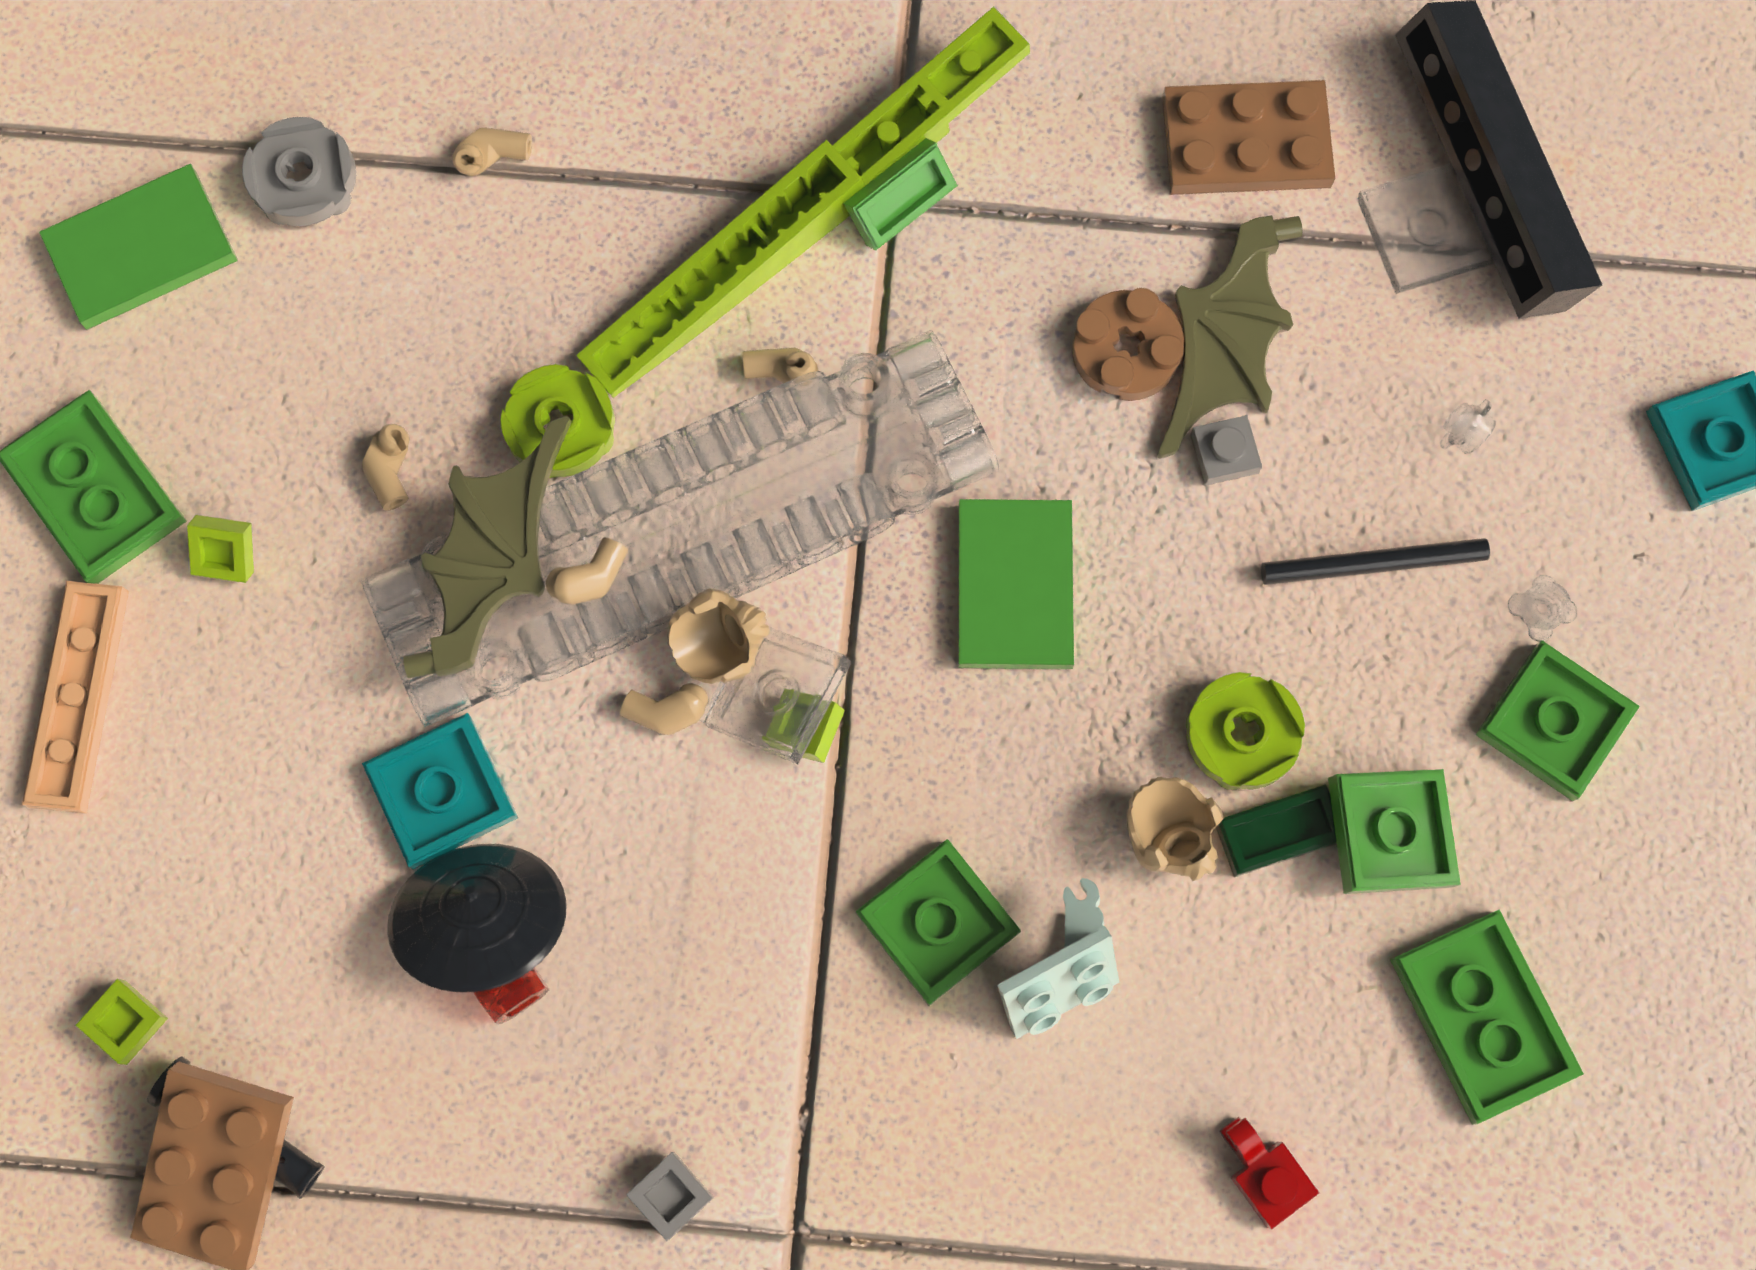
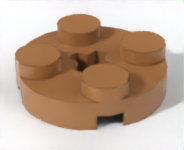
[1072,288,1184,401]

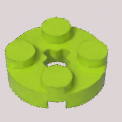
[500,364,615,478]
[1186,672,1305,790]

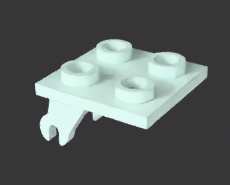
[997,878,1119,1039]

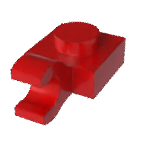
[1219,1117,1320,1230]

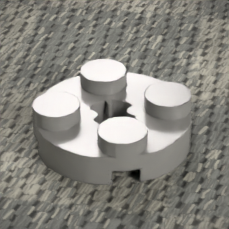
[242,117,356,226]

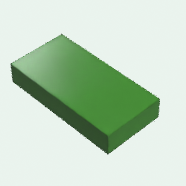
[843,138,958,251]

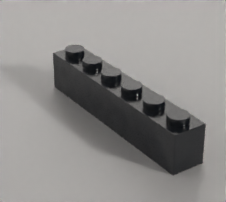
[1395,0,1603,319]

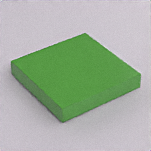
[1475,640,1640,801]
[1328,769,1461,894]
[856,839,1021,1006]

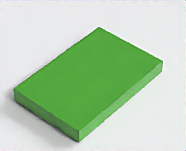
[39,163,238,330]
[0,390,187,584]
[958,499,1074,669]
[1390,909,1584,1125]

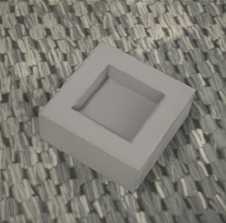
[1190,415,1262,486]
[626,1152,714,1241]

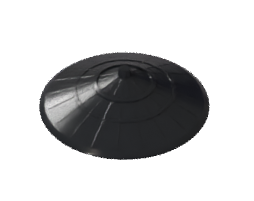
[387,844,567,993]

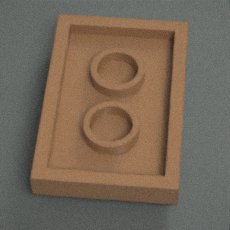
[1162,80,1336,195]
[130,1062,294,1270]

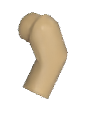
[743,347,818,389]
[362,424,410,511]
[620,683,708,735]

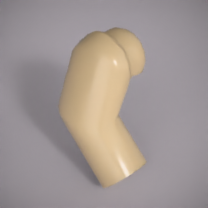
[452,127,532,176]
[546,537,629,605]

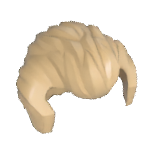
[667,588,770,684]
[1127,776,1223,881]

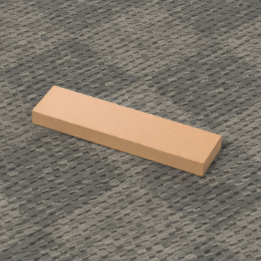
[22,581,129,814]

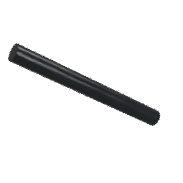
[1261,538,1490,585]

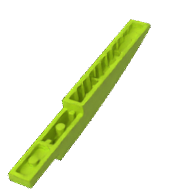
[576,6,1030,398]

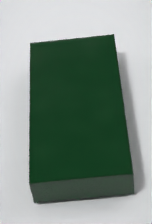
[1216,784,1337,878]

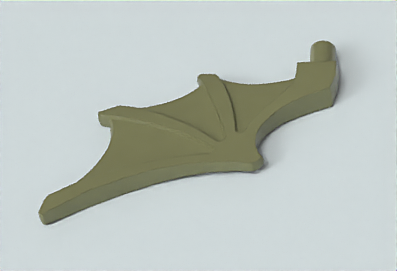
[1157,215,1302,459]
[403,416,571,679]

